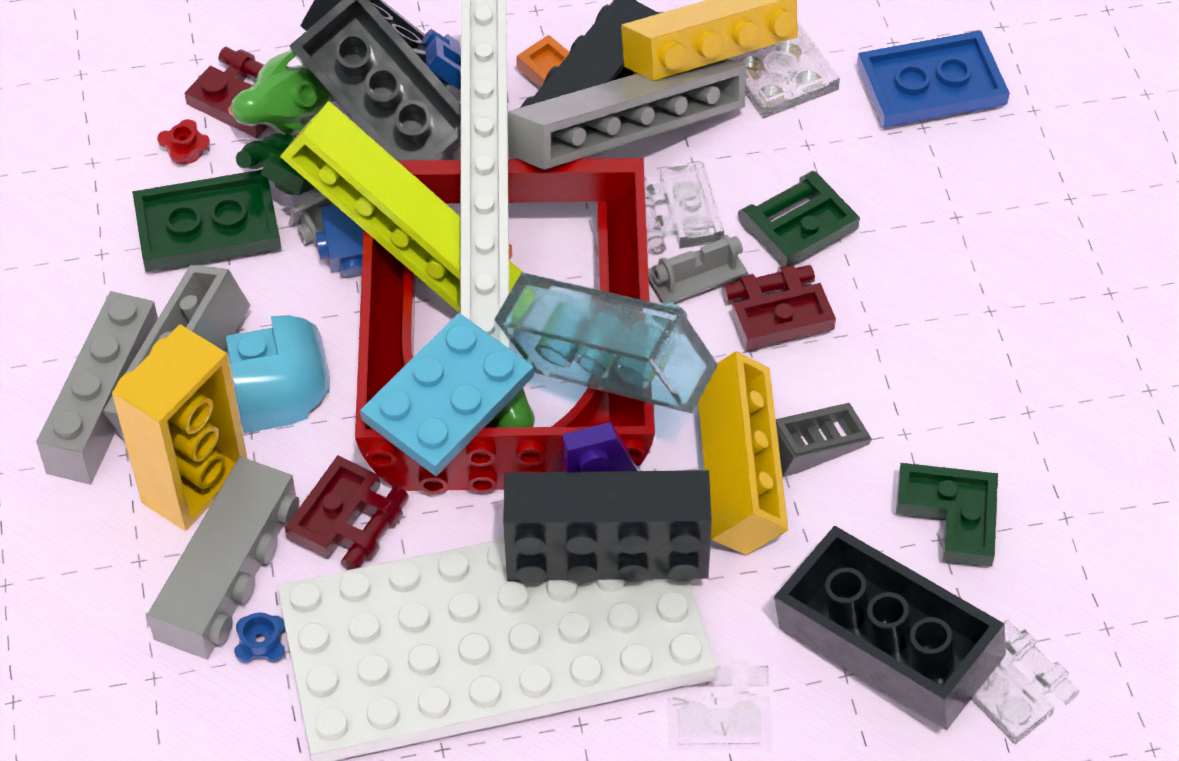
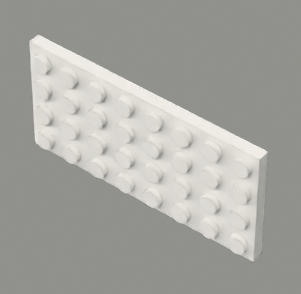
[277,539,717,761]

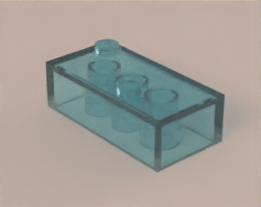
[494,272,718,414]

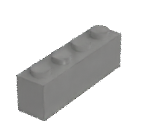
[103,264,251,442]
[36,291,158,485]
[147,456,300,660]

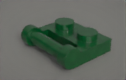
[738,170,860,266]

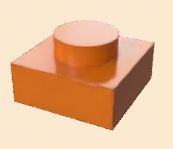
[516,35,570,88]

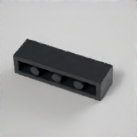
[520,0,660,108]

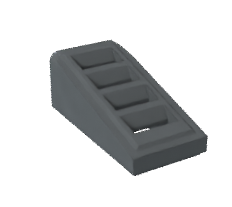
[776,402,872,477]

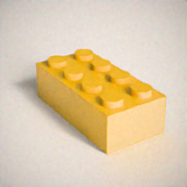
[112,324,248,532]

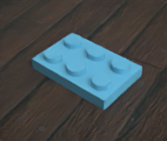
[360,313,534,476]

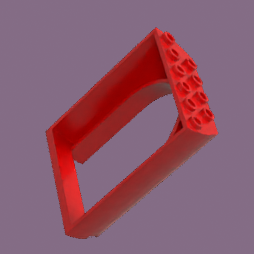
[355,158,655,494]

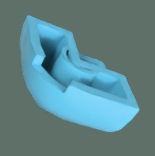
[226,315,330,433]

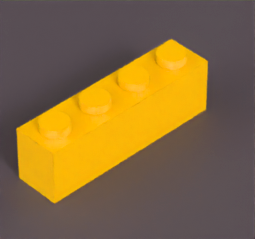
[621,0,798,81]
[696,351,788,555]

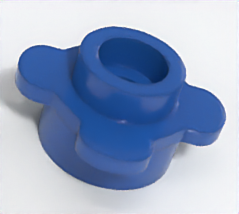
[234,612,286,663]

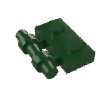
[235,133,315,196]

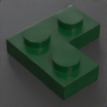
[896,462,998,567]

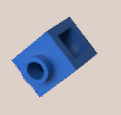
[316,205,364,276]

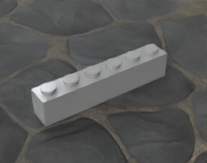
[508,59,746,170]

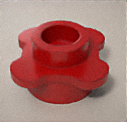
[157,119,210,164]

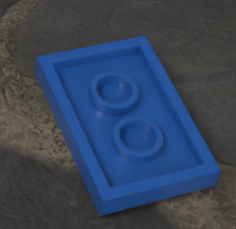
[857,30,1010,128]

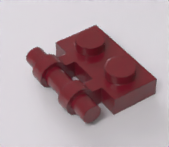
[184,46,268,139]
[722,264,836,350]
[285,455,409,570]

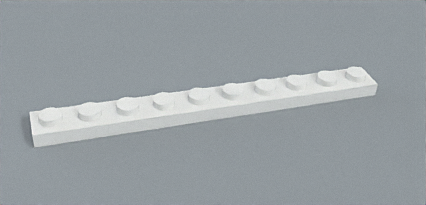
[461,0,510,349]

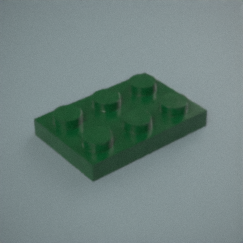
[132,170,282,272]

